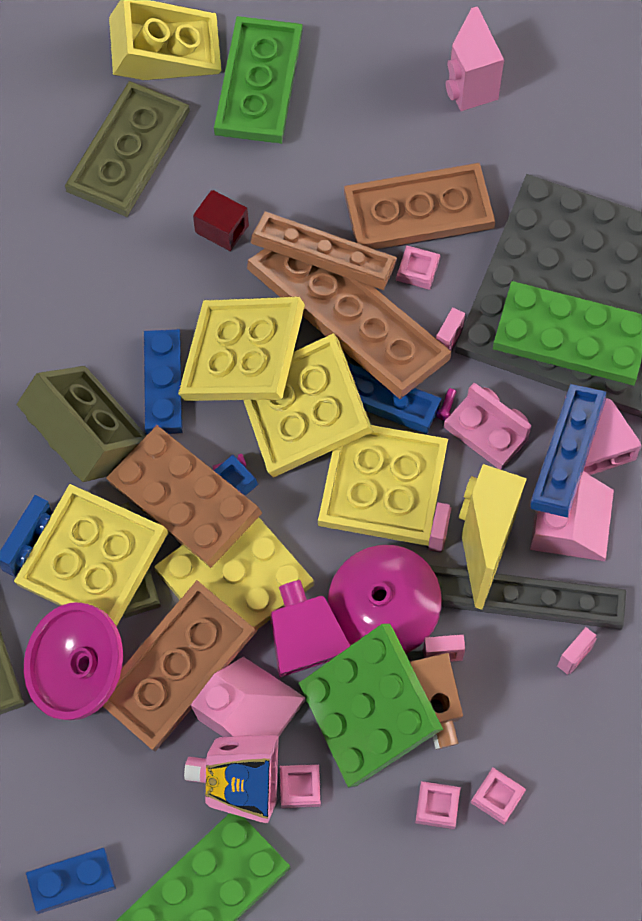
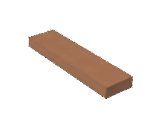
[251,211,397,290]

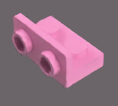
[444,383,531,470]

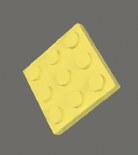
[178,297,305,401]
[243,333,373,478]
[318,425,448,546]
[14,484,169,627]
[154,517,314,630]

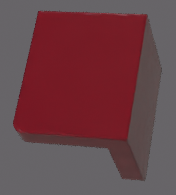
[193,190,249,252]

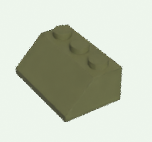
[16,366,147,482]

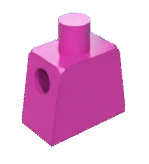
[271,580,350,678]

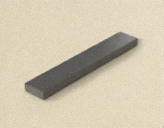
[429,565,626,630]

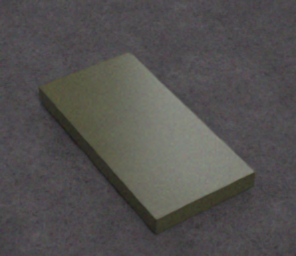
[65,81,190,217]

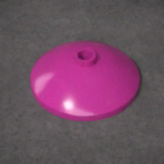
[328,545,442,654]
[24,602,123,721]

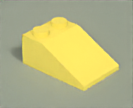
[109,0,222,80]
[459,464,527,610]

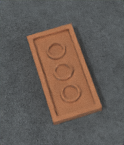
[344,163,495,249]
[106,425,262,568]
[103,580,257,752]

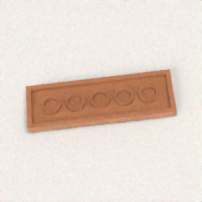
[247,248,452,399]

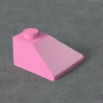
[191,657,306,737]

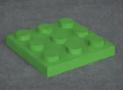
[299,624,443,788]

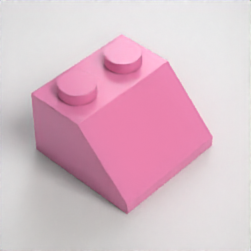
[445,6,504,111]
[530,471,614,561]

